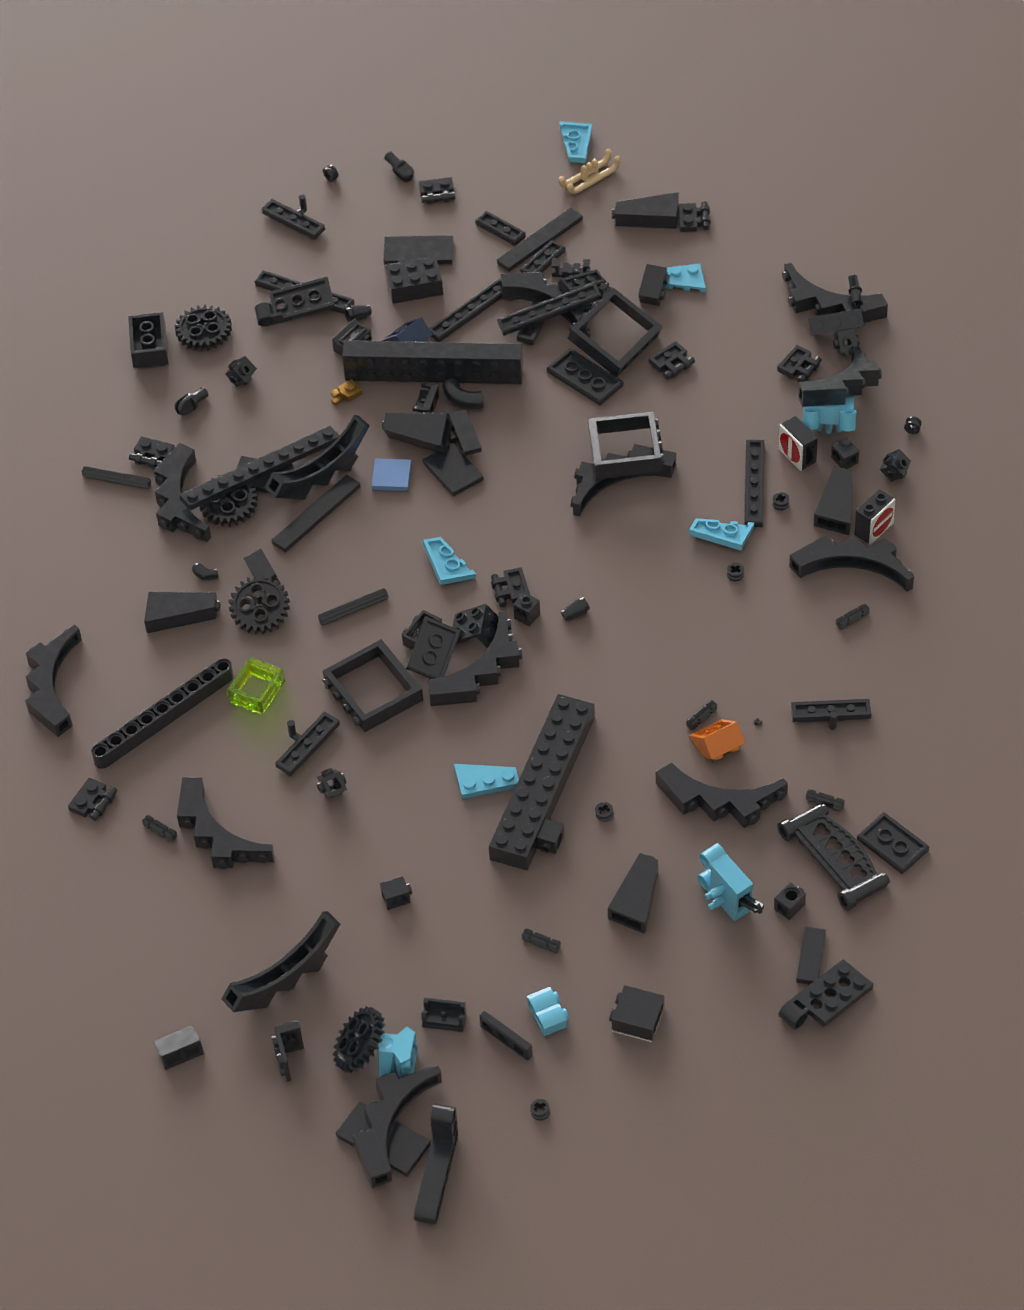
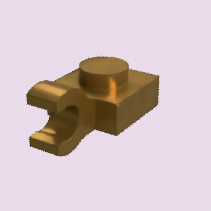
[330,379,363,405]

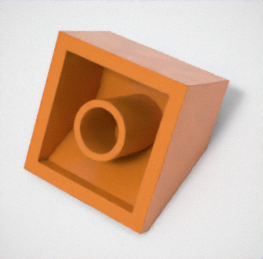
[689,719,745,761]

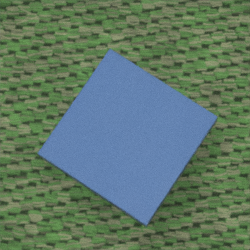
[371,459,411,491]

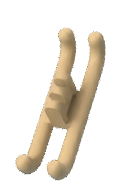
[558,149,621,195]

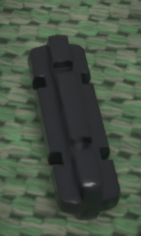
[836,603,870,629]
[686,700,717,730]
[806,789,845,811]
[142,815,177,841]
[522,929,561,953]

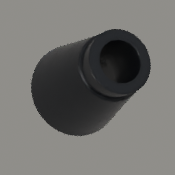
[344,305,372,322]
[560,596,590,621]

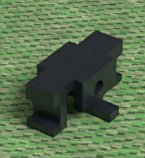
[552,258,591,278]

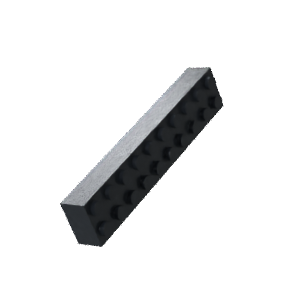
[342,340,523,384]
[489,694,595,871]

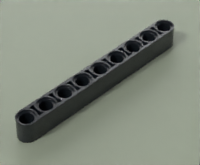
[91,658,233,769]

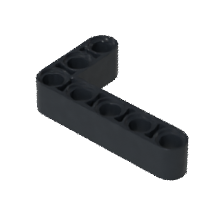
[414,1104,458,1224]

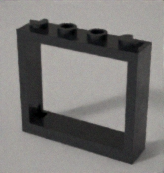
[567,288,663,377]
[588,411,665,479]
[322,639,423,732]

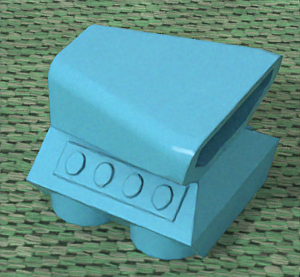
[378,1026,418,1078]

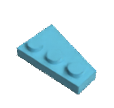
[559,122,592,163]
[665,264,706,293]
[689,518,754,550]
[423,537,476,585]
[454,764,519,799]

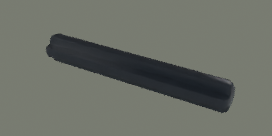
[82,466,151,489]
[318,588,388,625]

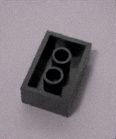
[385,256,443,304]
[128,312,169,368]

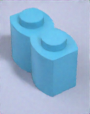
[527,987,569,1036]

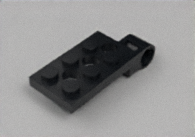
[255,276,335,327]
[778,959,874,1030]

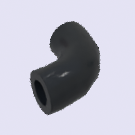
[442,378,484,409]

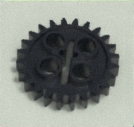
[175,304,232,351]
[199,475,258,527]
[229,575,290,635]
[333,1006,385,1073]

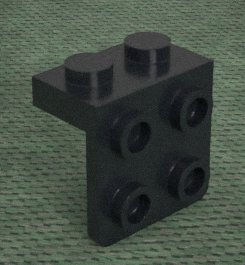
[453,604,498,648]
[272,1021,304,1082]

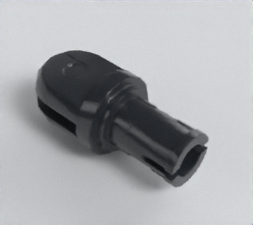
[384,151,414,182]
[175,387,209,416]

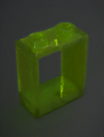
[227,657,285,714]

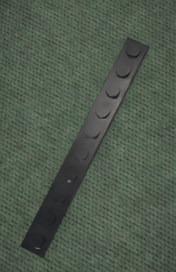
[180,426,340,510]

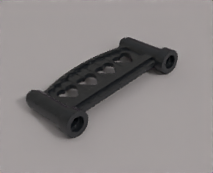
[777,804,890,911]

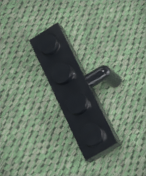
[261,194,325,240]
[791,699,871,730]
[275,711,340,776]

